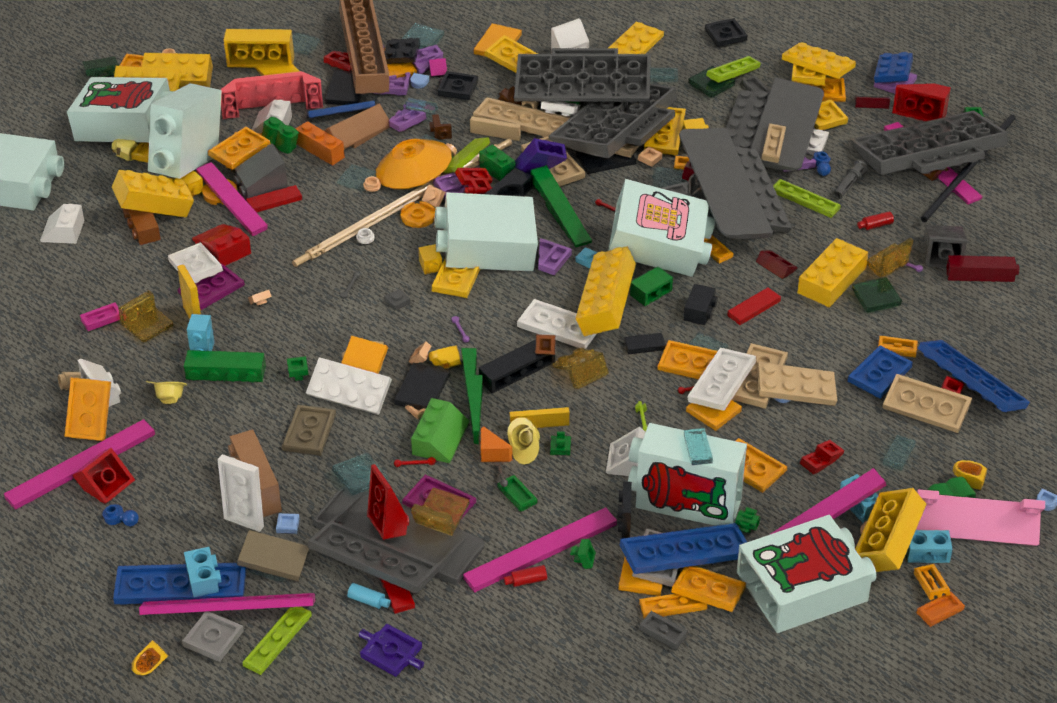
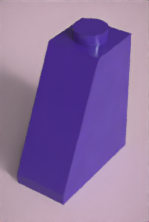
[515,138,567,175]

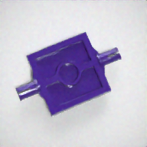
[359,624,424,677]

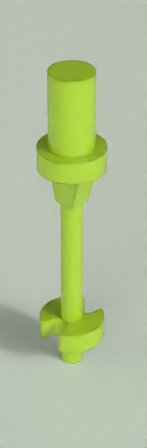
[635,401,648,432]

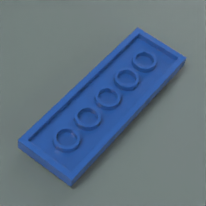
[918,340,1030,412]
[619,523,747,574]
[113,563,246,604]

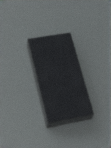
[624,333,666,355]

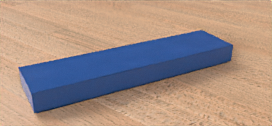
[307,100,375,118]

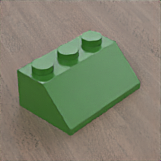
[411,398,469,463]

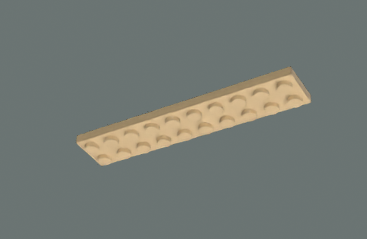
[473,97,639,158]

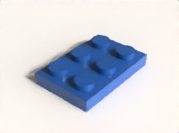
[874,52,913,83]
[847,345,913,399]

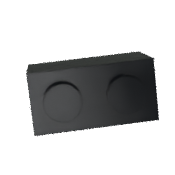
[683,284,718,325]

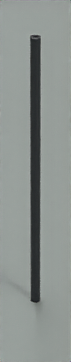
[921,114,1016,222]

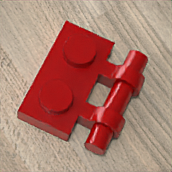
[455,168,493,194]

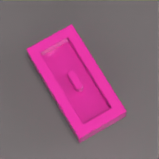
[80,302,123,331]

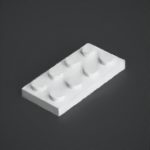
[517,299,596,350]
[688,348,756,411]
[306,357,392,415]
[218,454,264,532]

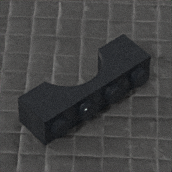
[485,168,532,197]

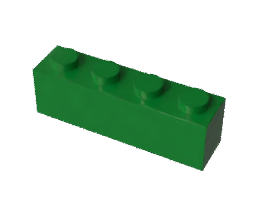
[184,350,266,382]

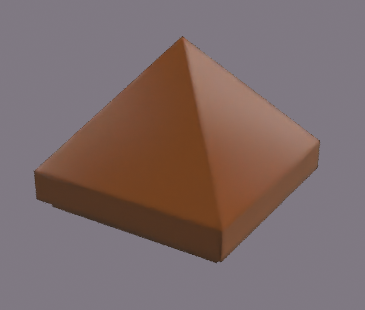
[535,334,556,355]

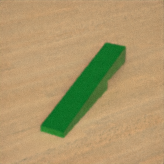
[531,166,592,248]
[461,348,483,444]

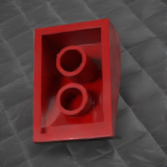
[892,83,951,121]
[192,224,251,266]
[367,464,409,540]

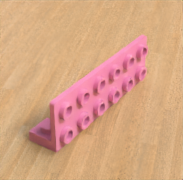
[916,489,1045,546]

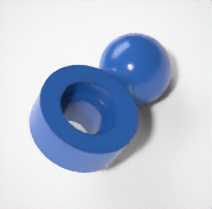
[812,151,831,176]
[102,504,139,526]

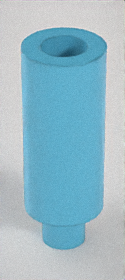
[347,583,391,609]

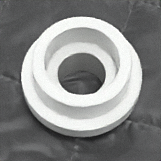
[356,228,374,244]

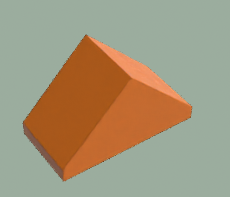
[481,426,512,462]

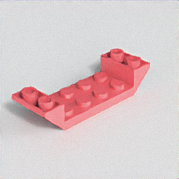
[220,71,323,119]

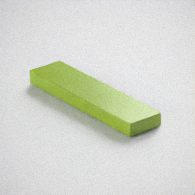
[706,56,761,83]
[443,137,491,173]
[773,179,841,218]
[242,607,312,675]

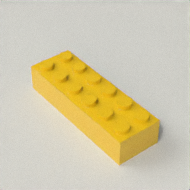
[575,246,636,336]

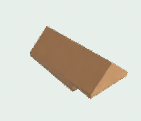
[324,103,390,150]

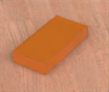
[917,592,965,627]

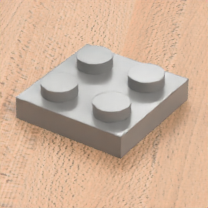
[182,611,244,662]

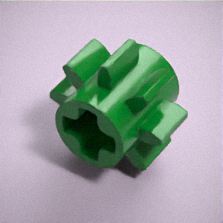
[735,507,761,533]

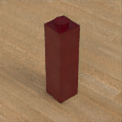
[946,255,1019,282]

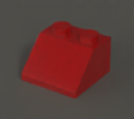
[72,447,135,504]

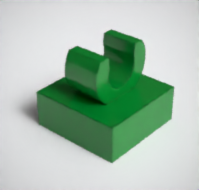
[287,356,309,381]
[550,431,571,455]
[570,539,596,569]

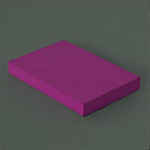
[178,264,245,311]
[402,474,476,527]

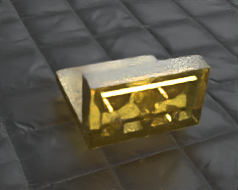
[867,238,914,278]
[118,290,173,342]
[552,348,609,389]
[411,487,470,536]

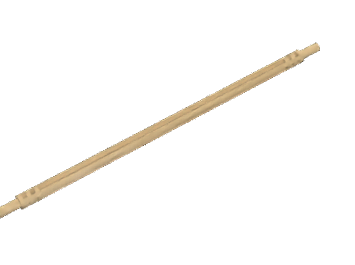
[292,139,512,267]

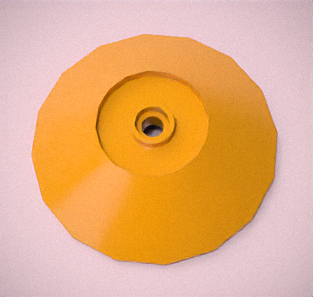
[376,139,452,189]

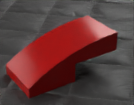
[799,440,845,475]

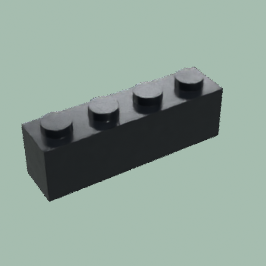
[479,340,555,394]

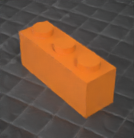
[296,121,345,166]

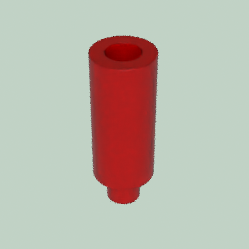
[857,211,894,230]
[504,565,547,587]

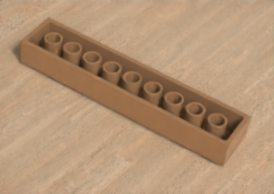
[339,0,389,94]

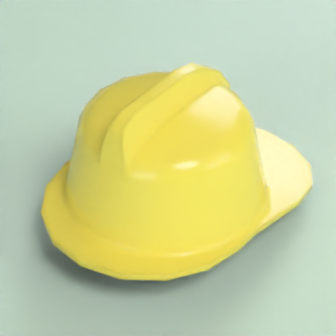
[146,381,187,404]
[507,417,540,465]

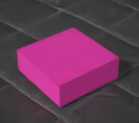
[429,58,447,77]

